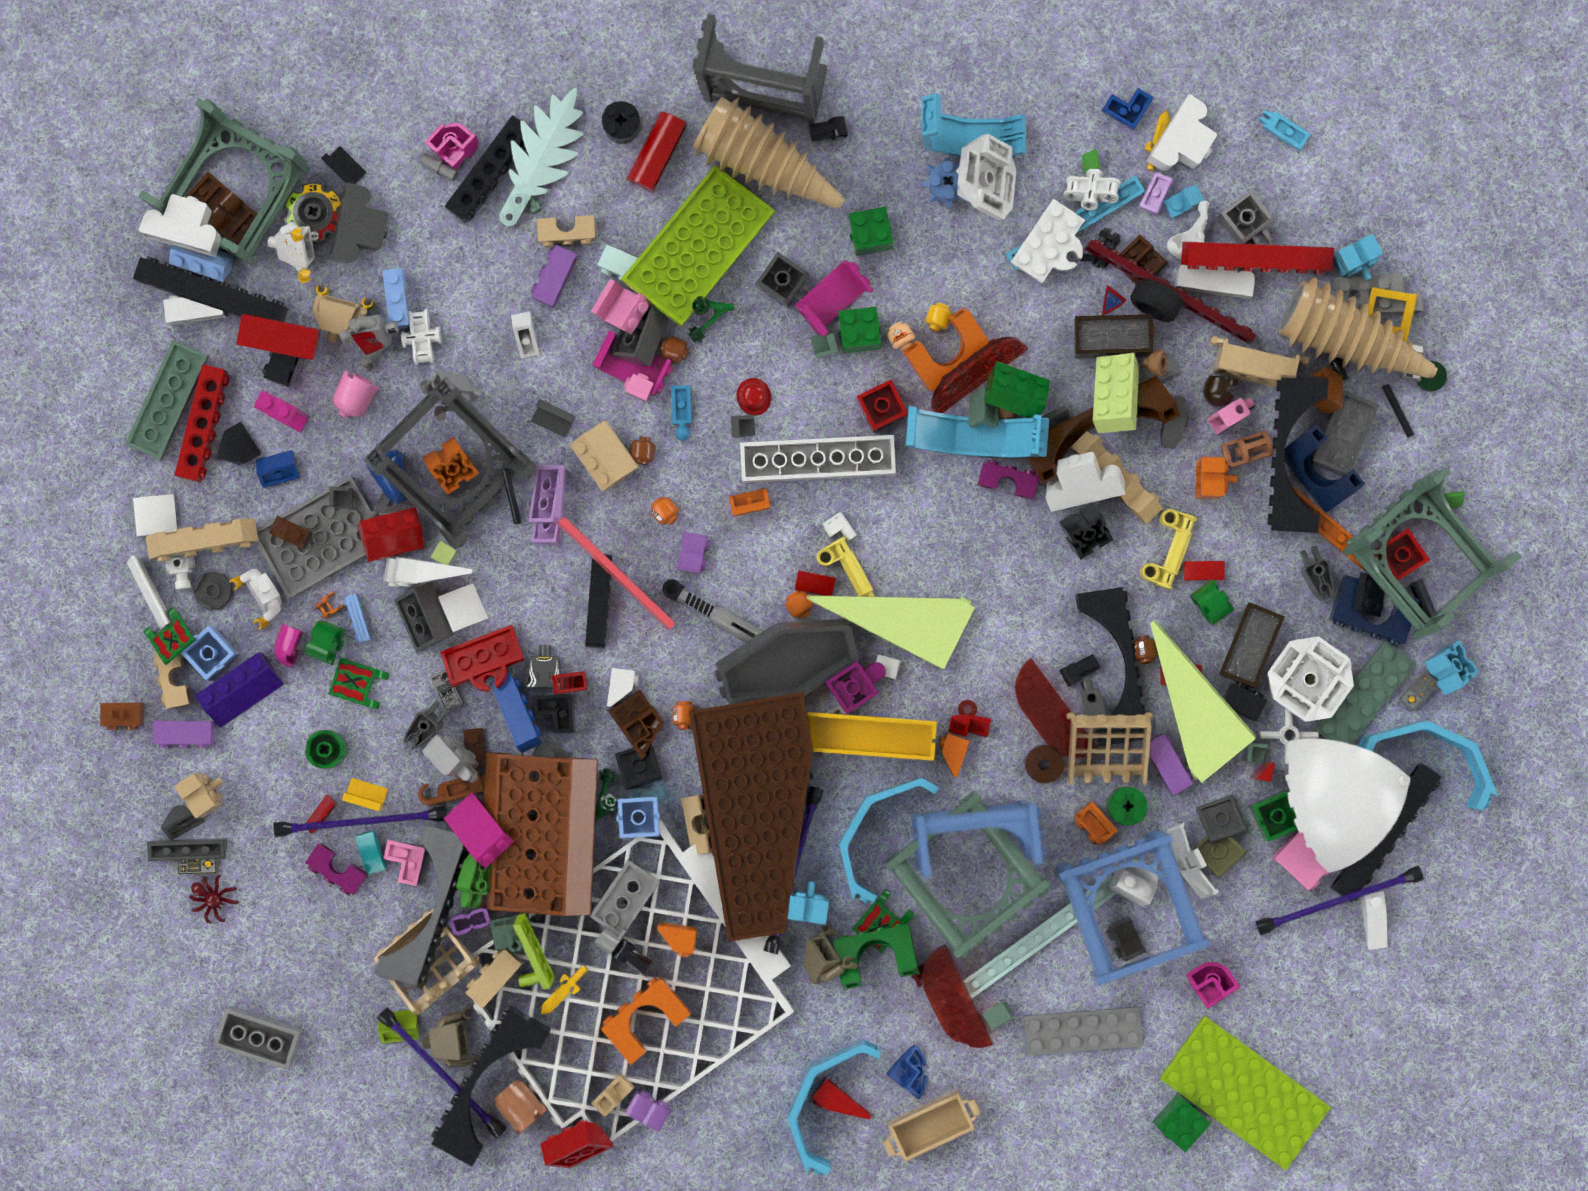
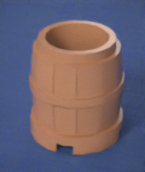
[494,1079,548,1135]

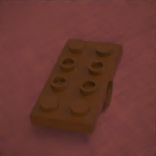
[185,172,257,245]

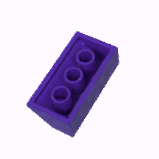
[195,652,284,728]

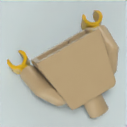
[312,285,374,343]

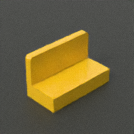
[342,778,388,811]

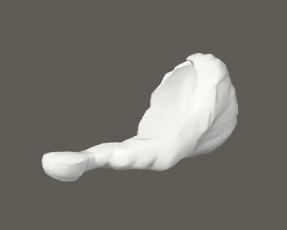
[1167,201,1209,260]

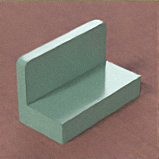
[969,386,999,429]

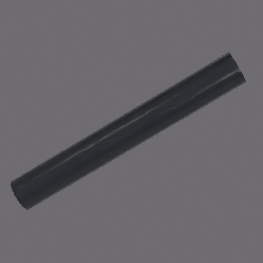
[1382,384,1415,438]
[501,468,521,524]

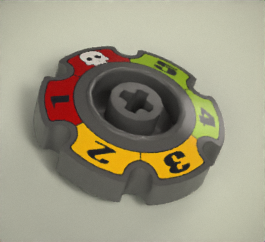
[284,182,341,244]

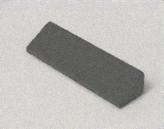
[147,838,227,861]

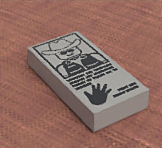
[430,669,463,710]

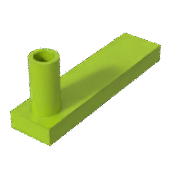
[513,914,555,990]

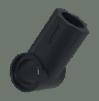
[809,116,848,142]
[1059,654,1100,687]
[611,938,652,975]

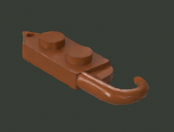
[418,773,485,806]

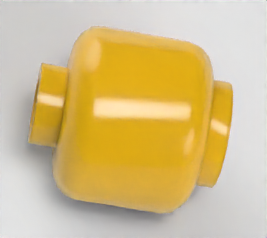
[925,302,953,332]

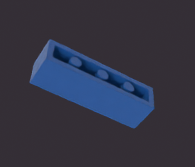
[490,673,542,753]

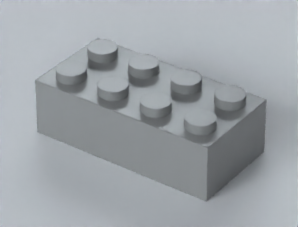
[213,1006,304,1070]

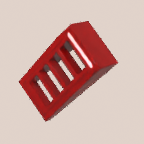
[551,671,587,695]

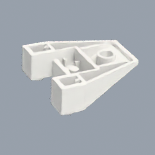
[384,557,473,587]

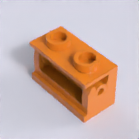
[1074,801,1118,846]

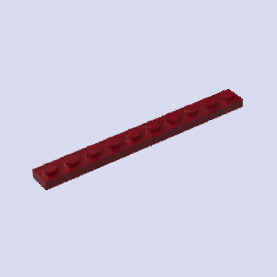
[1084,239,1256,344]

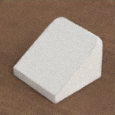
[876,655,901,679]

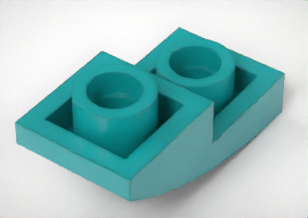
[356,830,387,875]

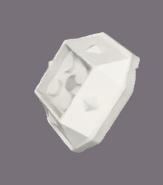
[956,134,1016,220]
[1267,636,1354,722]

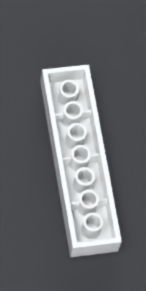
[740,435,896,483]

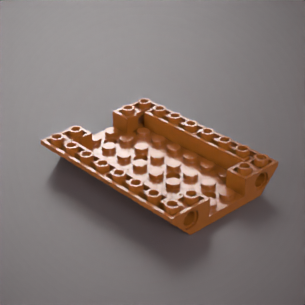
[479,752,598,916]

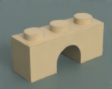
[537,215,597,248]
[153,652,193,709]
[681,794,713,855]

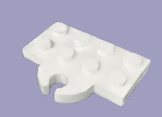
[1010,199,1085,284]

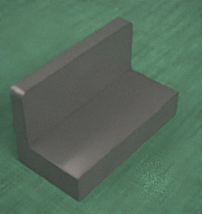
[532,399,575,437]

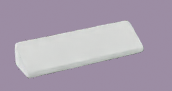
[127,555,172,630]

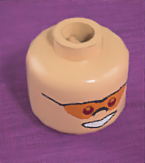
[887,321,915,351]

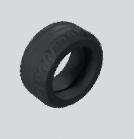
[1130,278,1183,322]

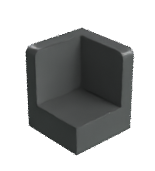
[731,415,755,437]
[329,487,353,508]

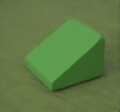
[1082,150,1100,173]
[1444,491,1465,508]

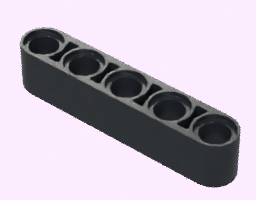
[585,554,612,648]

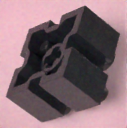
[1059,502,1113,560]

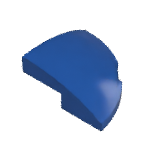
[886,1045,927,1099]

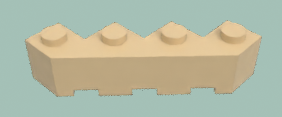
[1071,431,1163,524]
[146,519,259,562]

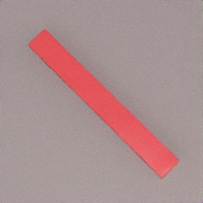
[557,517,675,629]

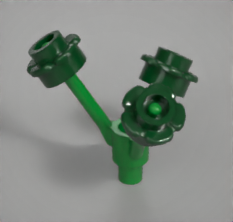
[688,296,734,343]
[595,768,626,822]

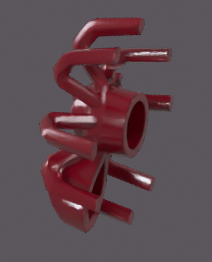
[189,875,239,924]

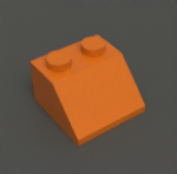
[657,922,698,957]

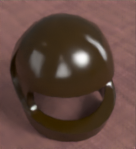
[1203,376,1238,407]

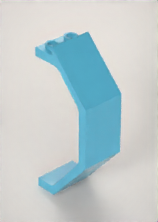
[922,93,1026,158]
[906,406,1049,458]
[1358,721,1498,811]
[839,777,939,904]
[787,1039,881,1175]

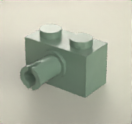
[490,913,531,952]

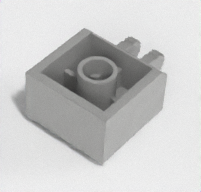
[1217,190,1274,245]
[422,734,479,783]

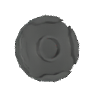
[193,572,232,610]

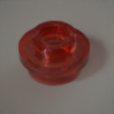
[958,700,977,716]

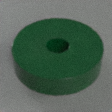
[1416,361,1447,392]

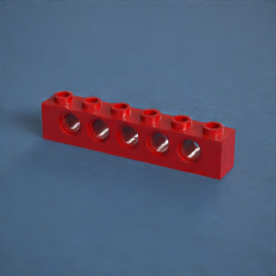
[174,364,230,483]

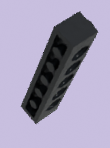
[444,115,524,223]

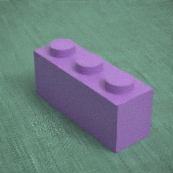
[531,245,578,308]
[153,721,215,748]
[1142,734,1193,796]

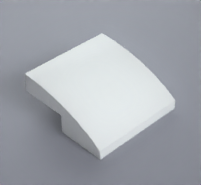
[133,494,177,537]
[438,584,488,633]

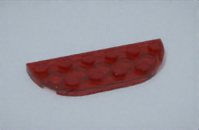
[931,336,1028,413]
[1015,658,1099,758]
[922,944,993,1048]

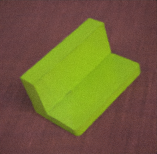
[378,1010,420,1044]

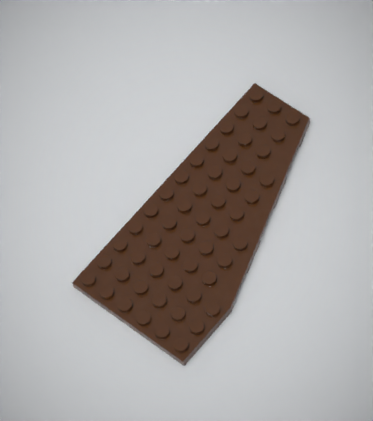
[689,692,814,942]

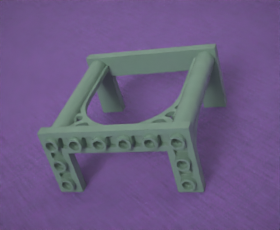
[138,98,311,266]
[1342,467,1521,639]
[883,791,1051,958]

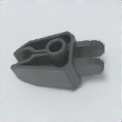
[1160,395,1189,449]
[1300,546,1334,601]
[404,701,449,750]

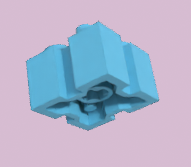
[1333,234,1383,281]
[1424,640,1479,695]
[787,881,829,925]

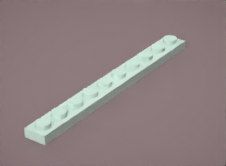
[954,874,1117,1003]

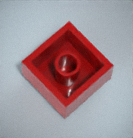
[856,380,908,433]
[1375,528,1430,581]

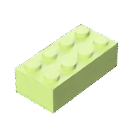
[1093,353,1139,433]

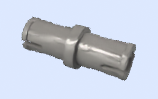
[420,153,459,181]

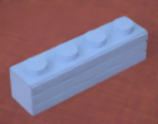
[344,594,372,643]

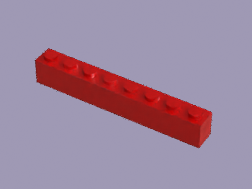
[1181,242,1334,274]

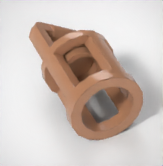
[1221,430,1274,468]

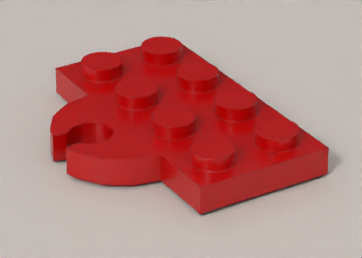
[440,625,525,692]

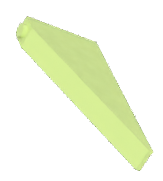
[806,595,975,669]
[1150,619,1256,782]

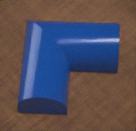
[1101,88,1154,131]

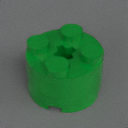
[1190,579,1235,625]
[305,620,346,665]
[305,730,348,769]
[1106,786,1148,826]

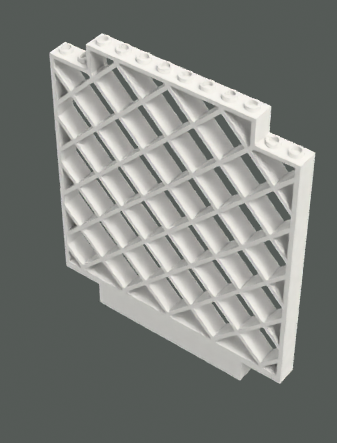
[471,820,794,1141]

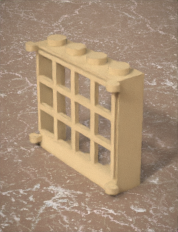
[1064,713,1153,785]
[373,909,480,1015]

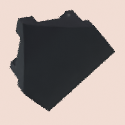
[216,422,261,466]

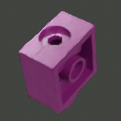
[825,661,886,714]

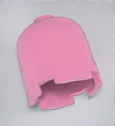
[332,370,380,419]

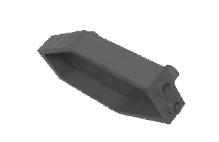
[714,619,859,704]

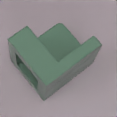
[810,331,839,358]
[1244,743,1268,764]

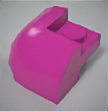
[424,122,478,170]
[274,623,304,668]
[1186,962,1240,1009]

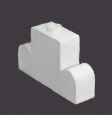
[1146,94,1217,171]
[138,194,221,257]
[1174,265,1255,299]
[1046,452,1125,512]

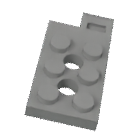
[1334,273,1423,314]
[589,860,660,955]

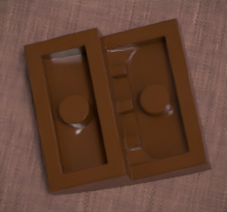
[1121,234,1168,285]

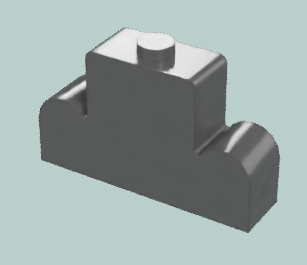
[329,182,388,263]

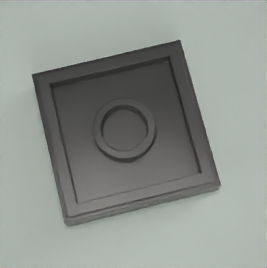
[1196,795,1247,844]

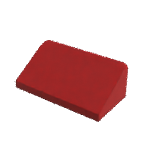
[794,570,836,596]
[1250,762,1275,782]
[306,794,337,834]

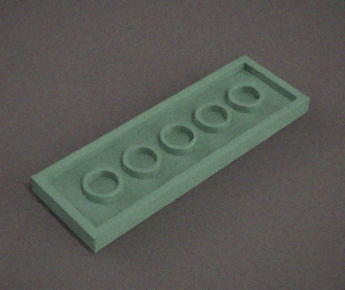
[125,340,209,460]
[1313,640,1416,744]

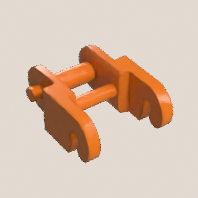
[315,591,344,619]

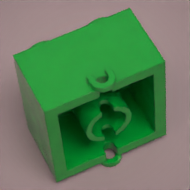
[848,206,893,256]
[838,307,881,354]
[1249,790,1297,842]
[1152,1093,1211,1153]

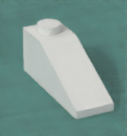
[163,295,227,325]
[1360,890,1388,950]

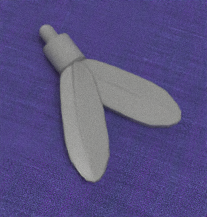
[366,492,405,519]

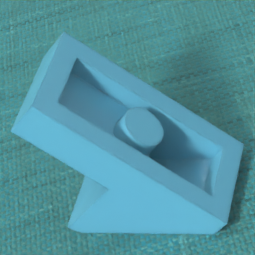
[1163,185,1205,219]

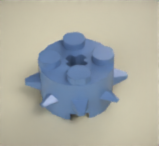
[921,157,967,209]

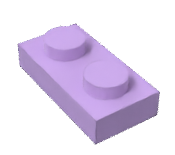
[1139,172,1173,215]

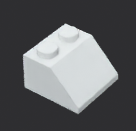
[1108,858,1158,907]

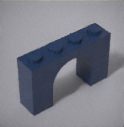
[1284,424,1365,513]
[1329,575,1420,646]

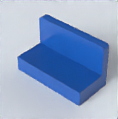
[256,450,300,488]

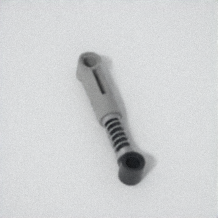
[662,579,763,643]

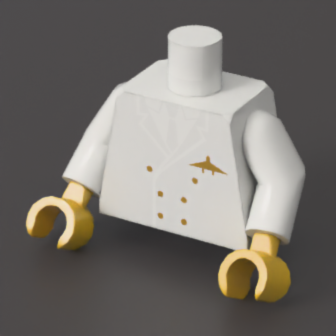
[268,222,315,283]
[229,569,282,630]

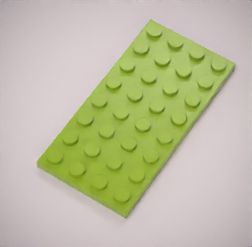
[621,165,775,327]
[1159,1016,1331,1170]

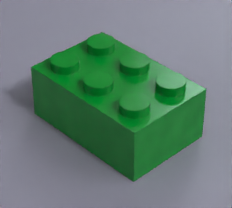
[984,361,1050,418]

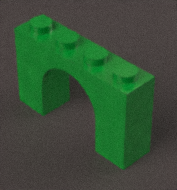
[833,923,920,990]

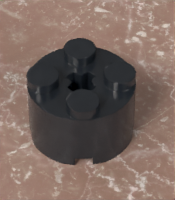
[602,101,641,144]

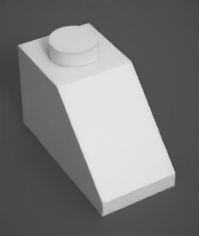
[511,311,540,359]
[607,668,639,707]

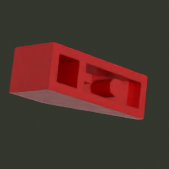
[811,1077,872,1119]

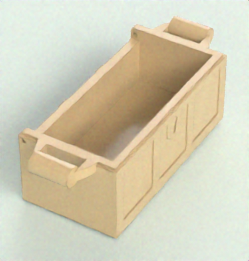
[1209,336,1309,387]
[883,1089,981,1162]

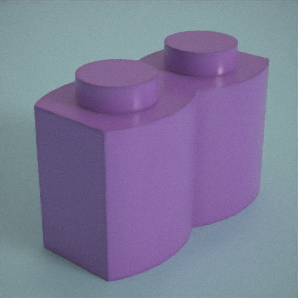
[677,532,710,574]
[449,907,492,935]
[625,1090,671,1132]

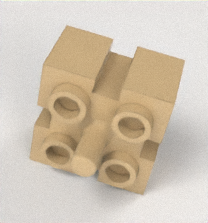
[174,772,223,819]

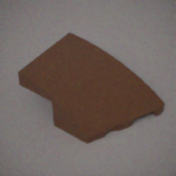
[608,689,664,759]

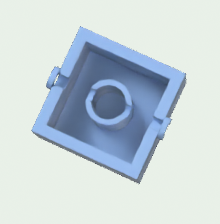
[181,626,240,681]
[617,797,660,838]

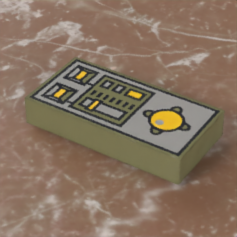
[178,859,218,874]

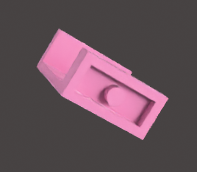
[591,279,650,335]
[1271,830,1329,891]

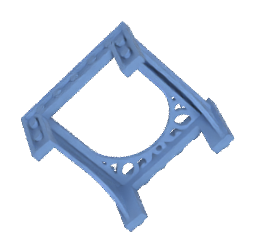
[911,800,1046,878]
[1053,829,1210,985]

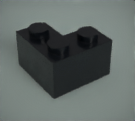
[533,694,576,733]

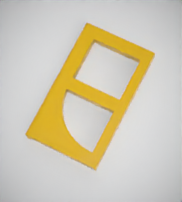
[1368,287,1418,343]

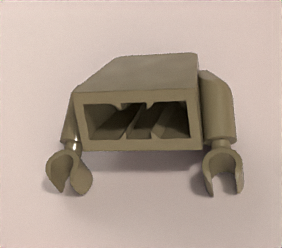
[803,923,858,984]
[422,1007,479,1067]

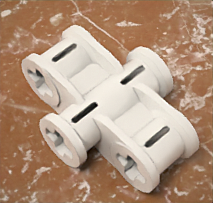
[1063,169,1121,211]
[401,309,442,366]

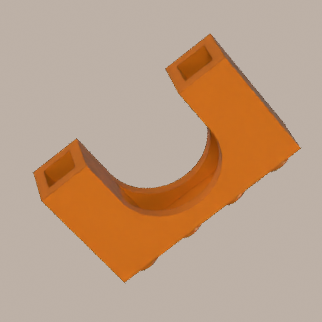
[901,307,992,392]
[601,976,691,1065]

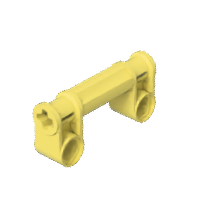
[1139,509,1198,591]
[816,537,875,597]

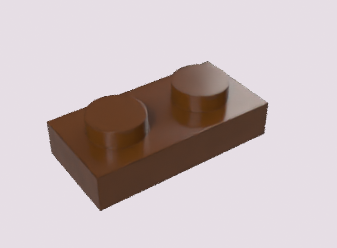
[463,728,486,767]

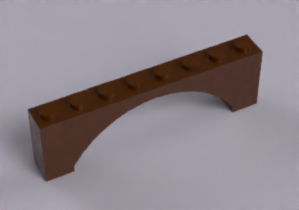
[1025,376,1180,485]

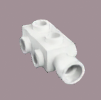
[165,555,195,590]

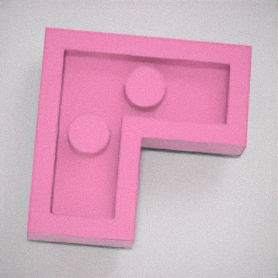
[383,840,426,886]

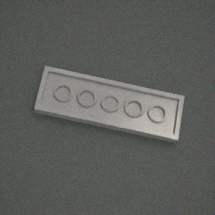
[1023,1007,1143,1055]

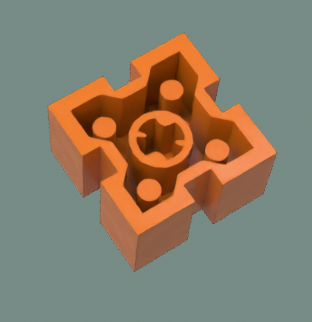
[422,437,479,495]
[1195,457,1237,499]

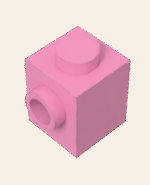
[624,373,655,403]

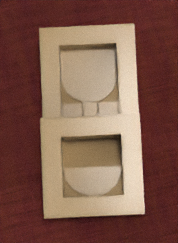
[591,1073,634,1117]

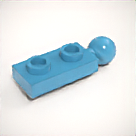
[671,385,692,441]

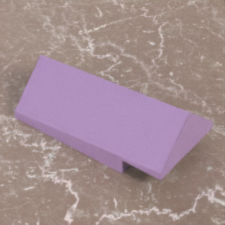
[528,465,566,547]

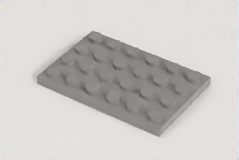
[256,476,372,599]

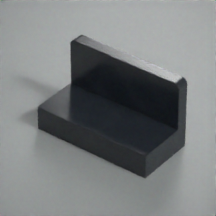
[321,146,366,184]

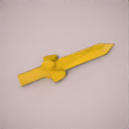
[1145,110,1171,172]
[541,965,589,1015]

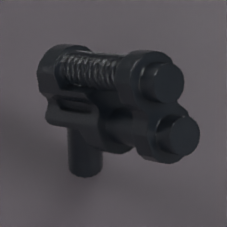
[1079,227,1121,269]

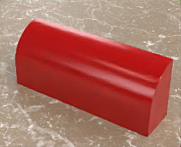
[626,112,687,193]
[236,314,321,360]

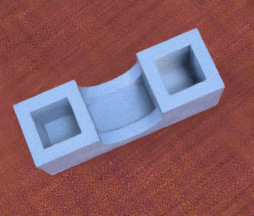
[169,245,233,282]
[382,268,410,329]

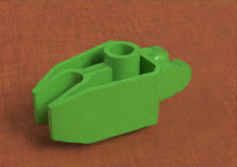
[456,854,490,909]

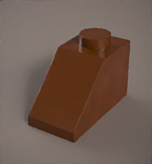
[269,516,312,549]

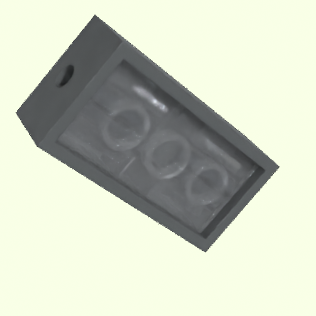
[1312,390,1379,476]

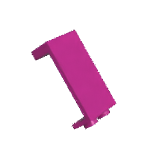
[794,260,873,337]
[592,330,673,397]
[253,390,310,433]
[444,792,514,868]

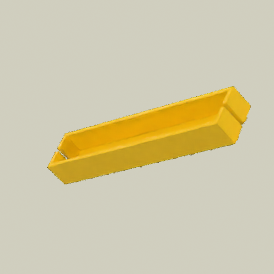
[807,711,937,761]

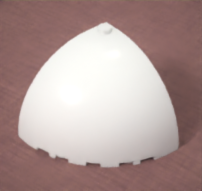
[1285,739,1410,873]

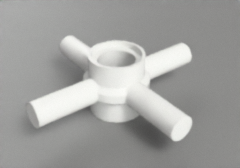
[1259,709,1318,764]

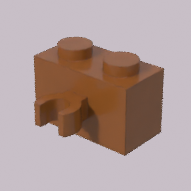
[1312,366,1343,415]
[100,703,144,730]

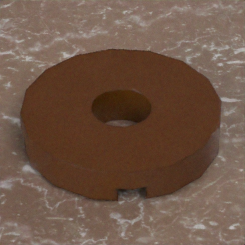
[1025,745,1064,783]

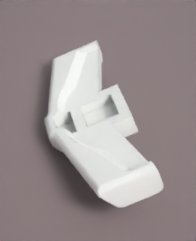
[1166,822,1219,900]

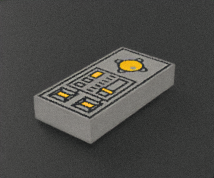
[1398,670,1437,712]

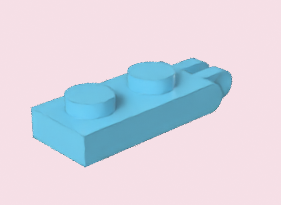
[1259,110,1310,151]

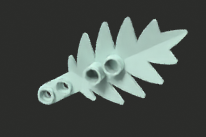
[499,88,583,226]

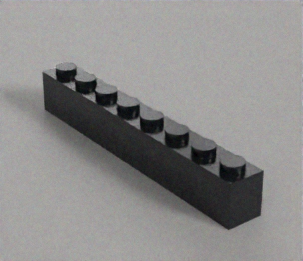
[133,256,288,322]
[1329,763,1441,903]

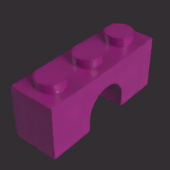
[977,460,1039,500]
[305,843,368,895]

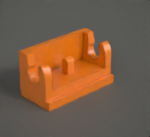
[729,488,771,517]

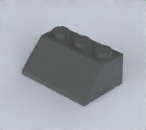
[610,304,669,367]
[394,582,454,652]

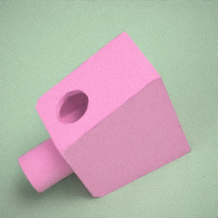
[1207,398,1255,434]

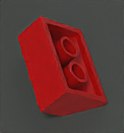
[357,507,424,562]
[540,1120,614,1168]

